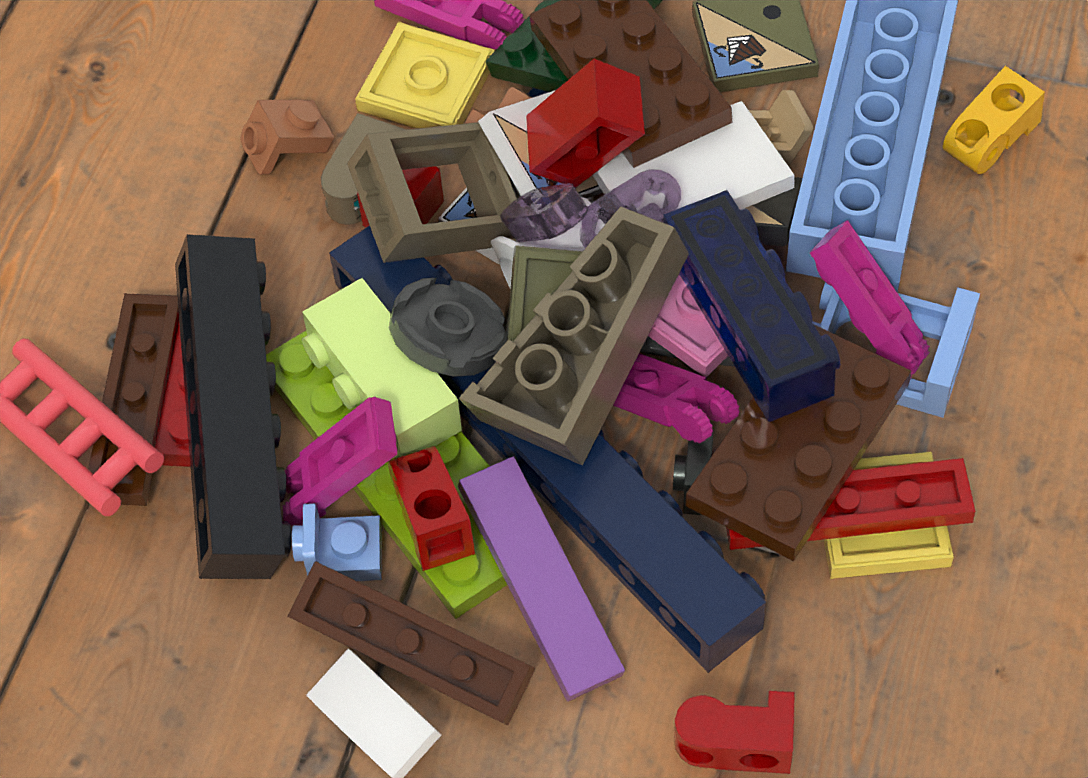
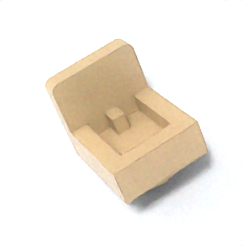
[749,90,813,165]

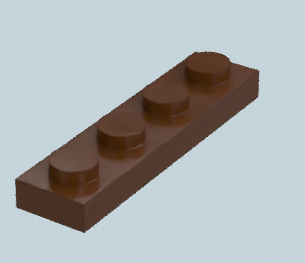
[88,293,179,506]
[287,561,536,725]

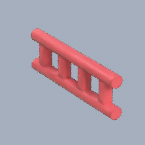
[0,338,164,516]

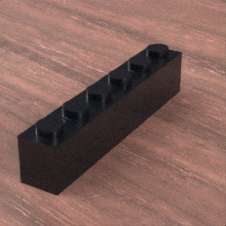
[175,234,291,579]

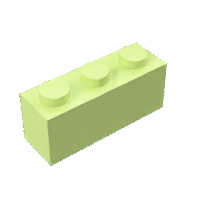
[302,278,462,458]

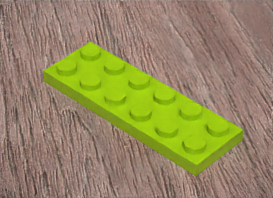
[266,331,507,619]

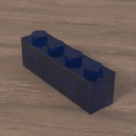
[663,190,841,422]

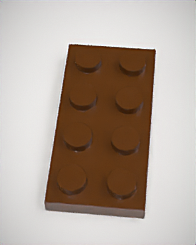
[529,0,732,168]
[686,321,911,562]

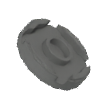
[389,278,507,376]

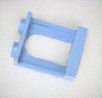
[811,282,980,418]

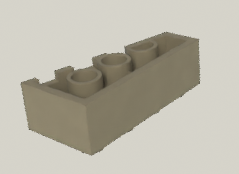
[458,206,689,466]

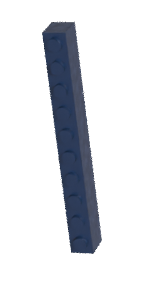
[329,225,766,673]

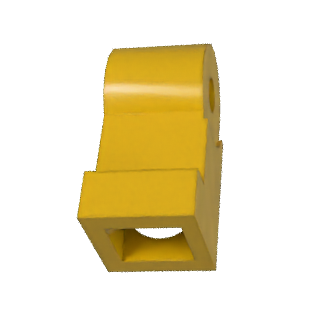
[942,66,1045,175]

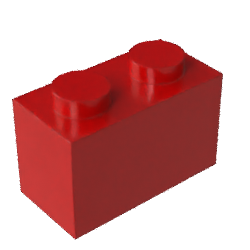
[526,59,645,188]

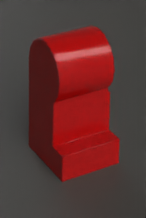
[387,446,475,571]
[674,691,795,774]

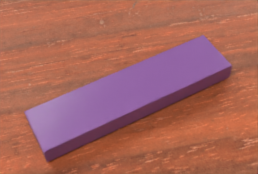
[458,456,625,702]

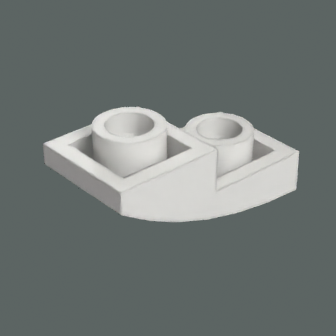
[306,648,441,778]

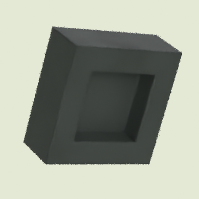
[673,434,713,516]

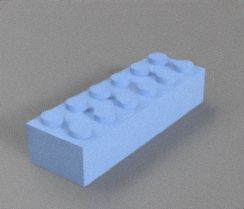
[786,0,958,292]

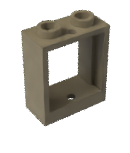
[347,122,524,263]

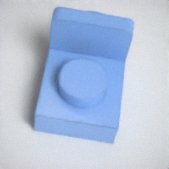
[292,503,382,581]

